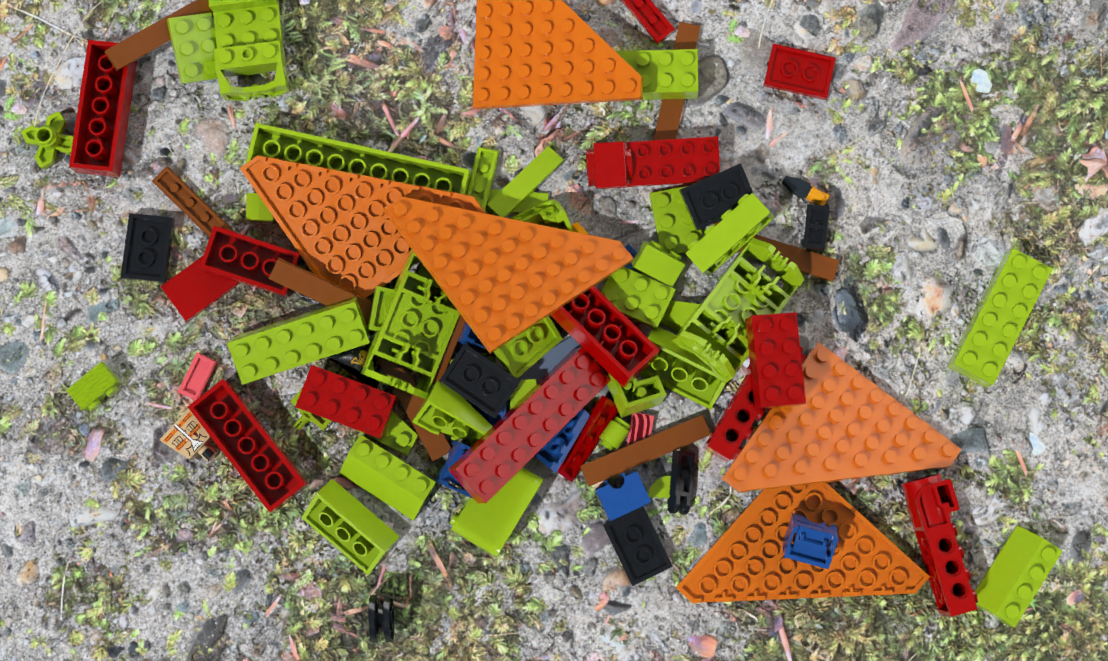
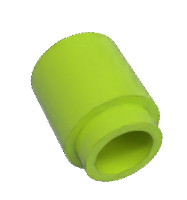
[599,417,631,451]

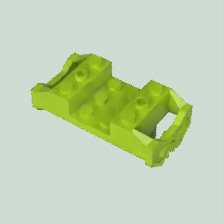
[208,0,290,101]
[673,238,804,383]
[361,249,460,399]

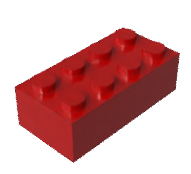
[199,225,301,298]
[745,312,806,409]
[295,365,398,439]

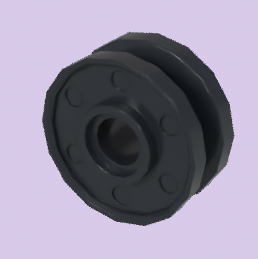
[368,594,395,643]

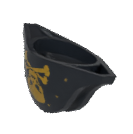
[327,346,381,389]

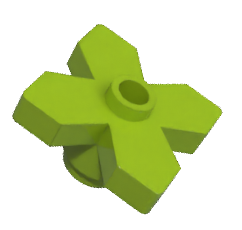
[21,111,73,170]

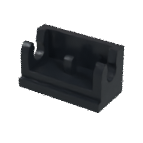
[803,204,830,254]

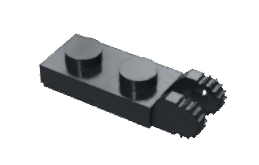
[667,450,695,515]

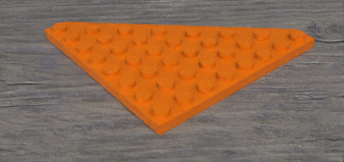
[473,0,643,110]
[240,155,486,298]
[383,197,633,353]
[721,342,962,493]
[675,482,930,603]

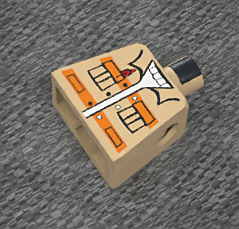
[160,408,217,462]

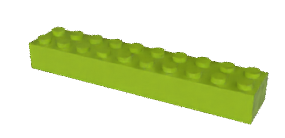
[245,123,471,195]

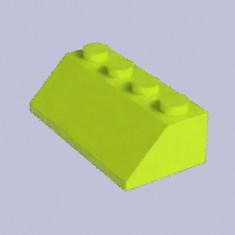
[685,193,776,276]
[640,327,726,410]
[339,434,438,521]
[301,479,400,575]
[975,525,1063,627]

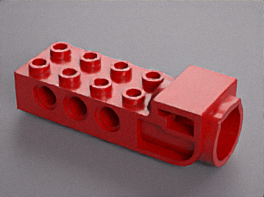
[586,136,720,189]
[703,346,806,462]
[901,474,978,617]

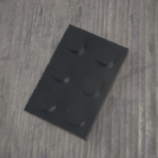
[679,163,754,231]
[120,213,175,283]
[439,343,521,419]
[603,506,673,586]

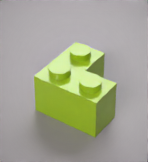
[606,372,667,418]

